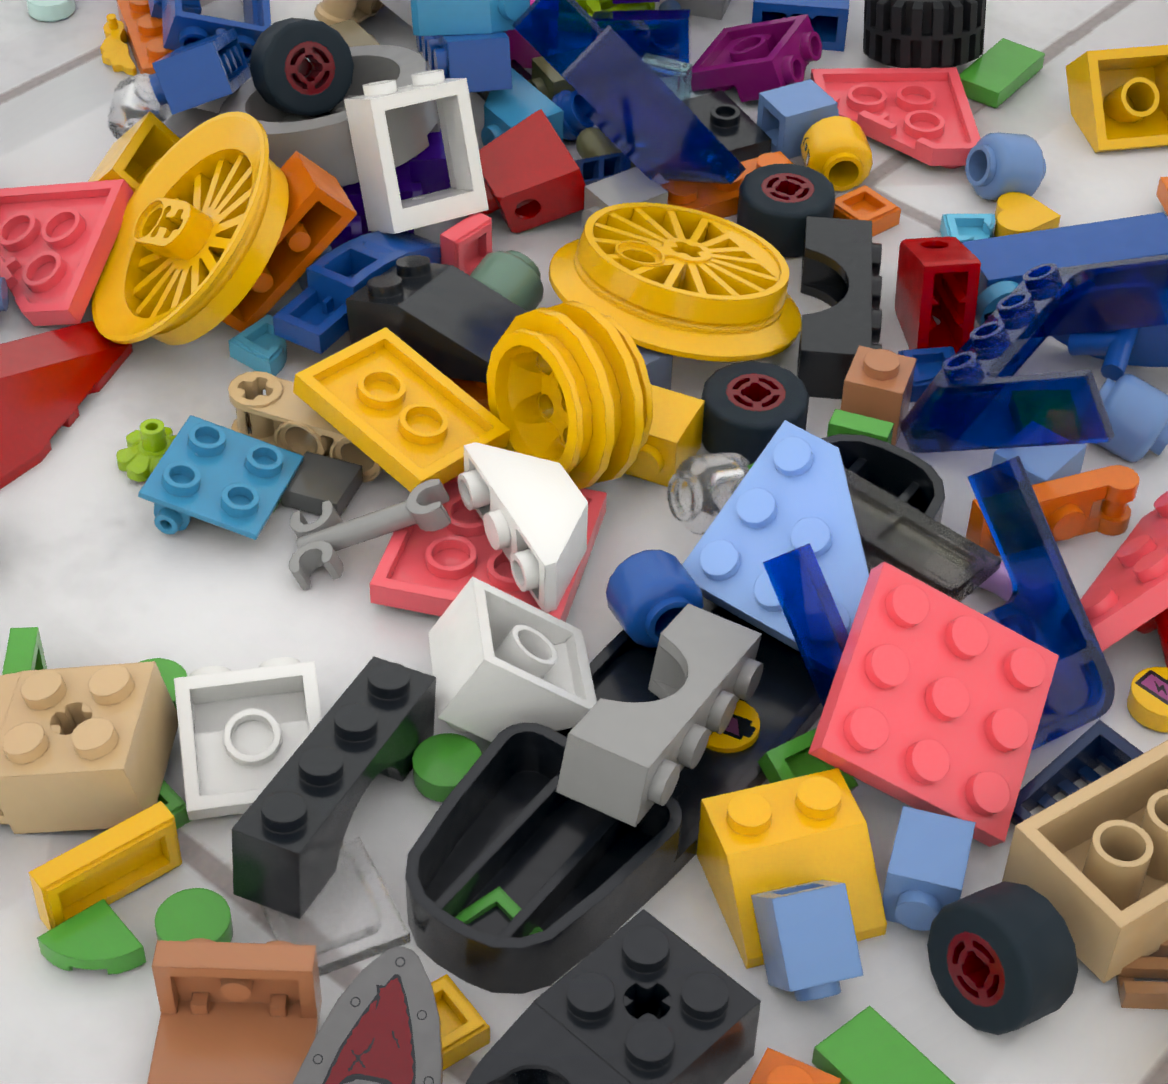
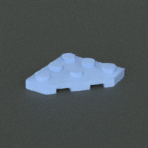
[682,420,869,673]

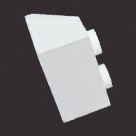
[428,576,597,742]

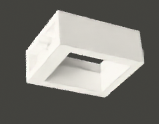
[344,69,489,234]

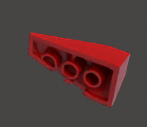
[0,320,133,489]

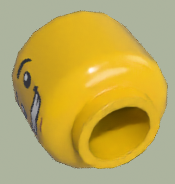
[801,116,873,191]

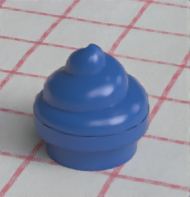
[552,90,596,141]

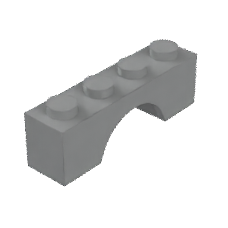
[556,604,763,827]

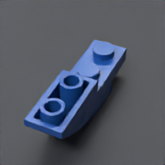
[273,231,441,354]

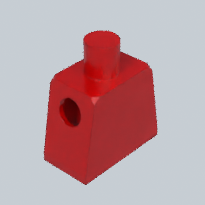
[467,109,586,233]
[895,236,981,361]

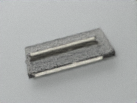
[845,468,1002,602]

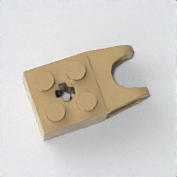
[0,661,178,834]

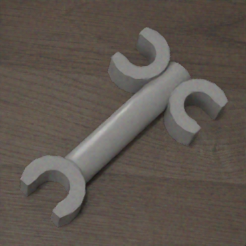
[289,479,451,590]

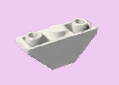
[457,442,588,613]

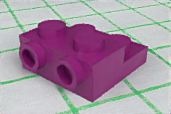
[686,14,822,102]

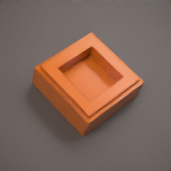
[833,185,901,237]

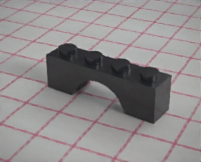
[797,216,882,399]
[231,656,436,919]

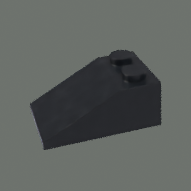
[346,255,528,383]

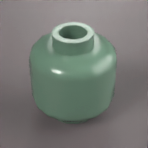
[470,250,544,312]

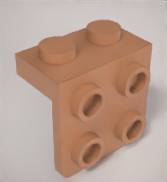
[147,938,322,1084]

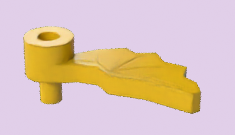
[100,14,137,76]

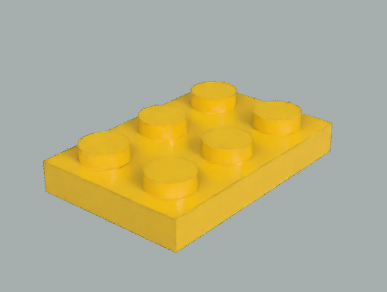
[293,327,511,492]

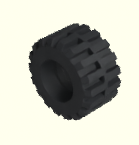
[863,0,986,68]

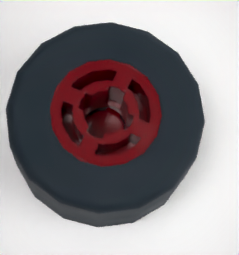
[250,18,354,116]
[737,164,835,257]
[701,361,809,470]
[927,881,1078,1035]

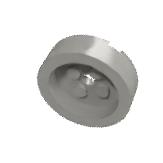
[219,45,441,187]

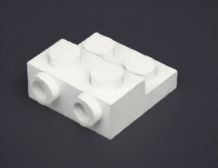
[174,657,322,821]

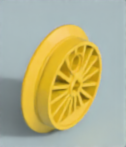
[92,111,289,345]
[548,202,802,362]

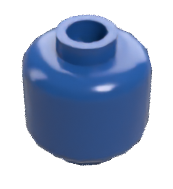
[606,550,704,648]

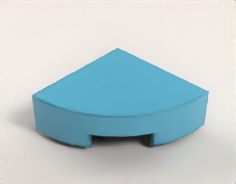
[940,214,995,243]
[228,314,287,376]

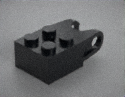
[466,909,761,1084]

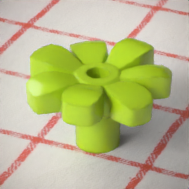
[116,419,177,482]

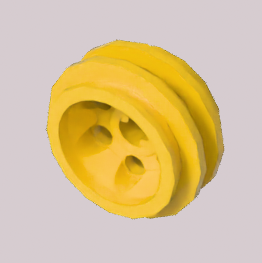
[486,300,653,489]

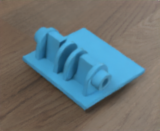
[138,415,304,540]

